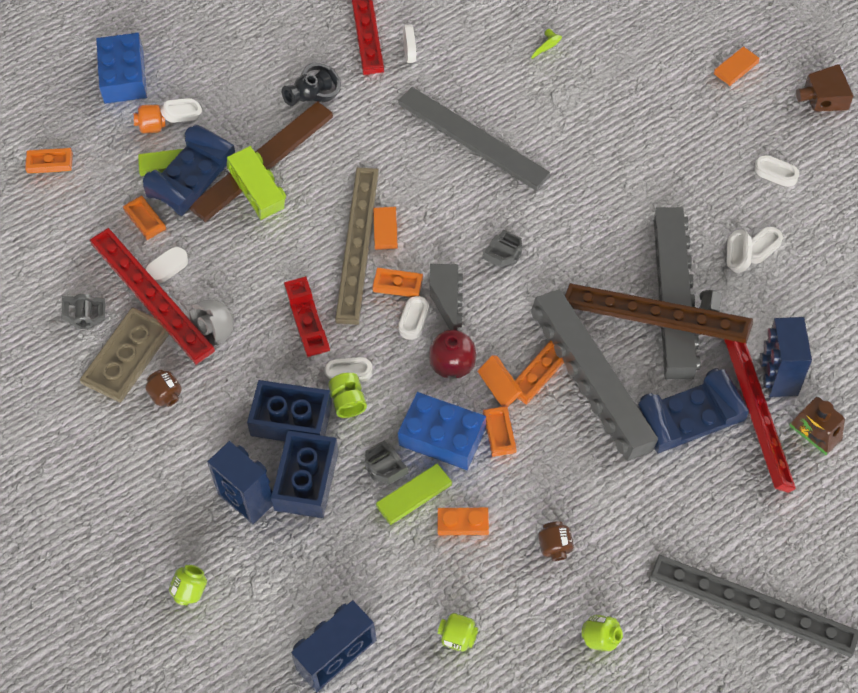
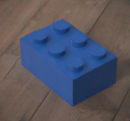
[96,32,147,104]
[398,392,486,471]

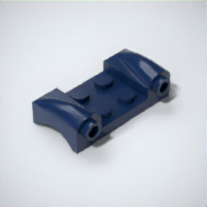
[143,124,235,217]
[637,368,749,454]

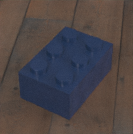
[760,317,812,397]
[247,380,333,441]
[271,431,339,518]
[207,441,273,525]
[291,600,377,693]

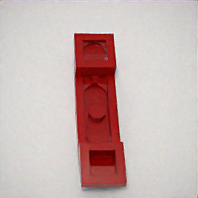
[284,276,330,357]

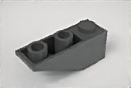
[430,264,463,330]

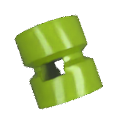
[328,372,367,418]

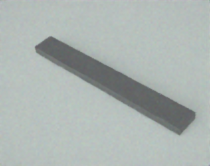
[398,87,550,191]
[649,554,858,658]

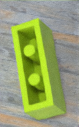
[227,146,286,220]

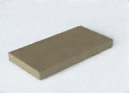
[80,307,169,403]

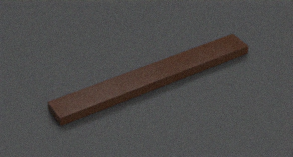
[190,101,333,222]
[565,283,753,344]

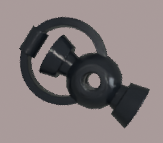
[281,63,341,107]

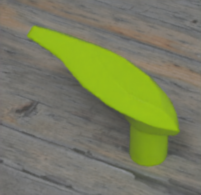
[531,29,562,59]

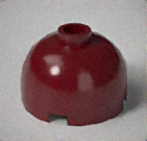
[429,330,477,378]

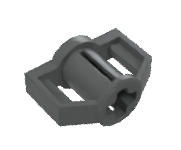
[482,230,523,267]
[699,290,722,312]
[61,294,105,329]
[365,440,409,484]

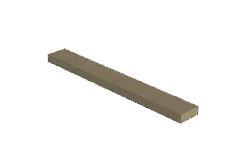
[335,167,379,325]

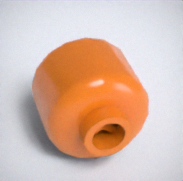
[133,104,165,133]

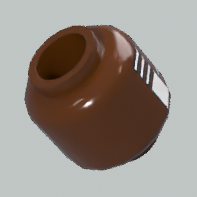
[145,370,182,407]
[538,521,574,561]

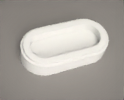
[403,24,416,63]
[161,98,202,123]
[754,155,799,187]
[751,227,783,264]
[726,230,752,273]
[146,247,188,284]
[398,296,429,340]
[324,357,373,382]

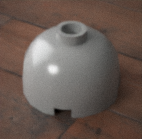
[189,299,234,347]

